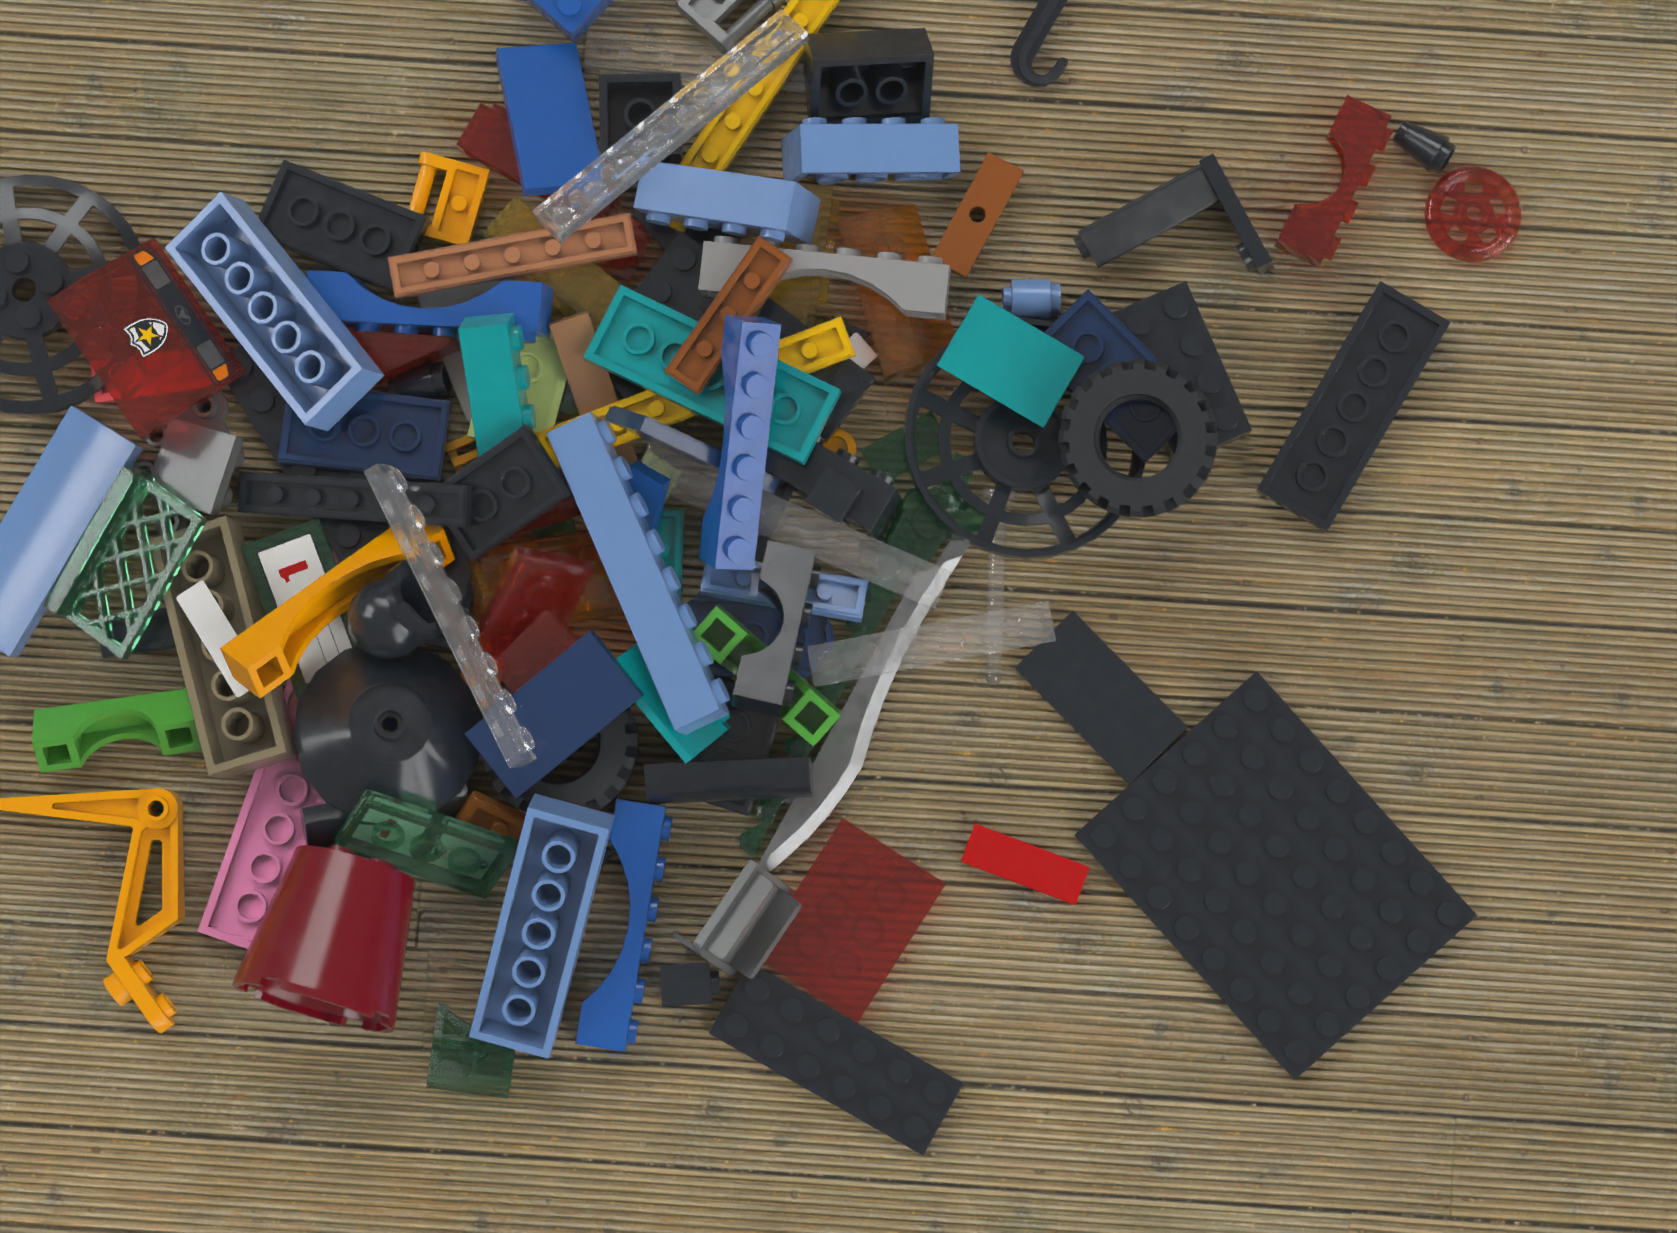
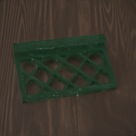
[44,466,207,659]

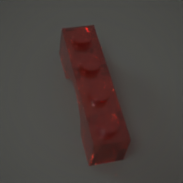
[1274,95,1393,267]

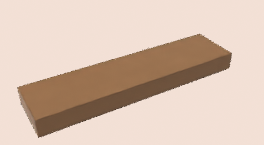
[549,310,638,466]

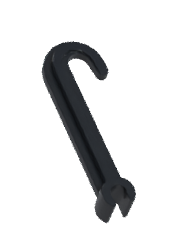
[1010,0,1068,87]

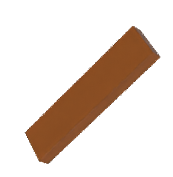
[664,236,793,396]

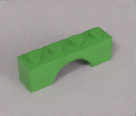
[694,604,842,747]
[32,689,202,773]

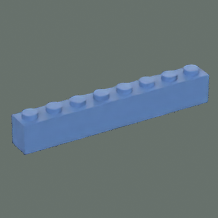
[547,412,730,735]

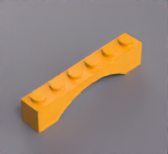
[220,523,455,698]

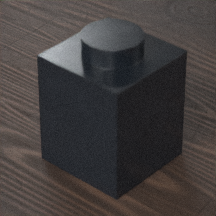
[660,962,720,1007]

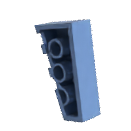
[781,117,960,186]
[633,160,821,245]

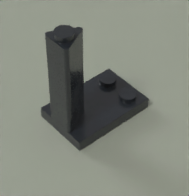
[1073,153,1275,276]

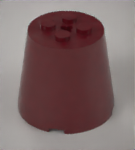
[232,845,416,1033]

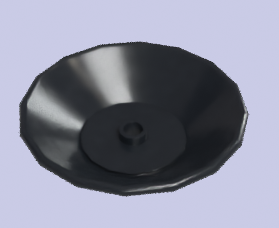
[293,645,481,825]

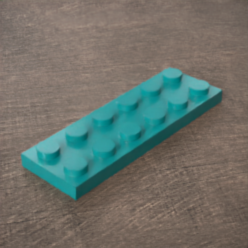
[583,284,842,466]

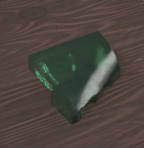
[426,1003,515,1099]

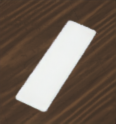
[177,580,249,697]

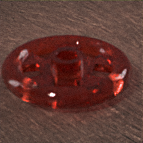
[1425,166,1522,262]

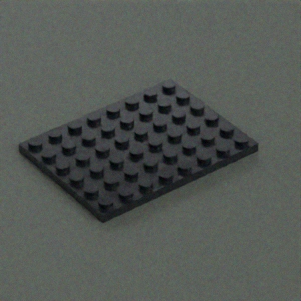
[1074,671,1477,1080]

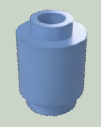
[1002,279,1061,320]

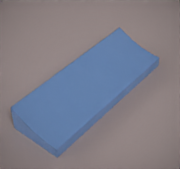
[0,405,143,657]

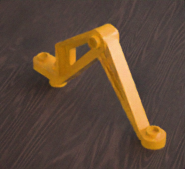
[0,786,185,1034]

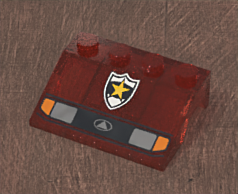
[47,238,246,441]

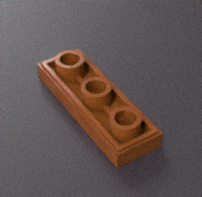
[932,152,1024,279]

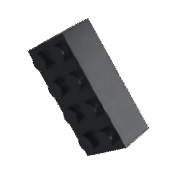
[1112,281,1252,461]

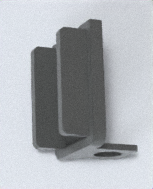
[672,859,802,979]

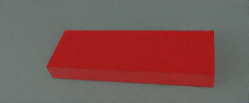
[960,823,1090,905]

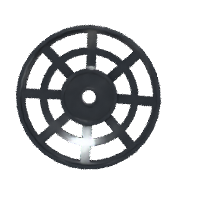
[0,174,152,416]
[903,318,1146,560]

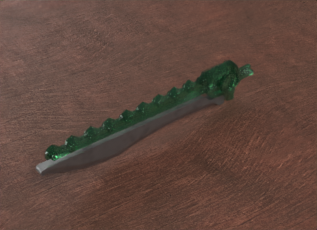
[740,453,984,872]

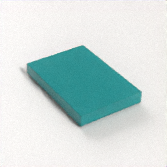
[937,294,1085,428]

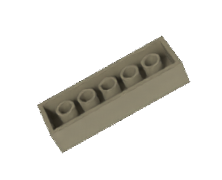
[149,516,298,780]

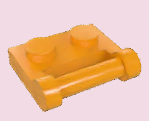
[408,152,491,245]

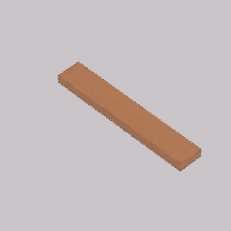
[388,213,638,299]

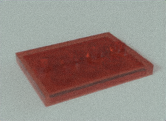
[764,818,946,1023]

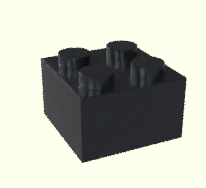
[599,73,683,164]

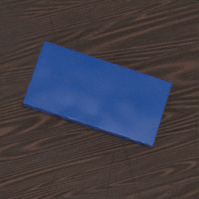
[495,43,605,196]

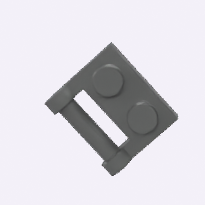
[677,0,785,57]

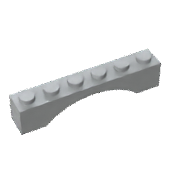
[698,236,951,320]

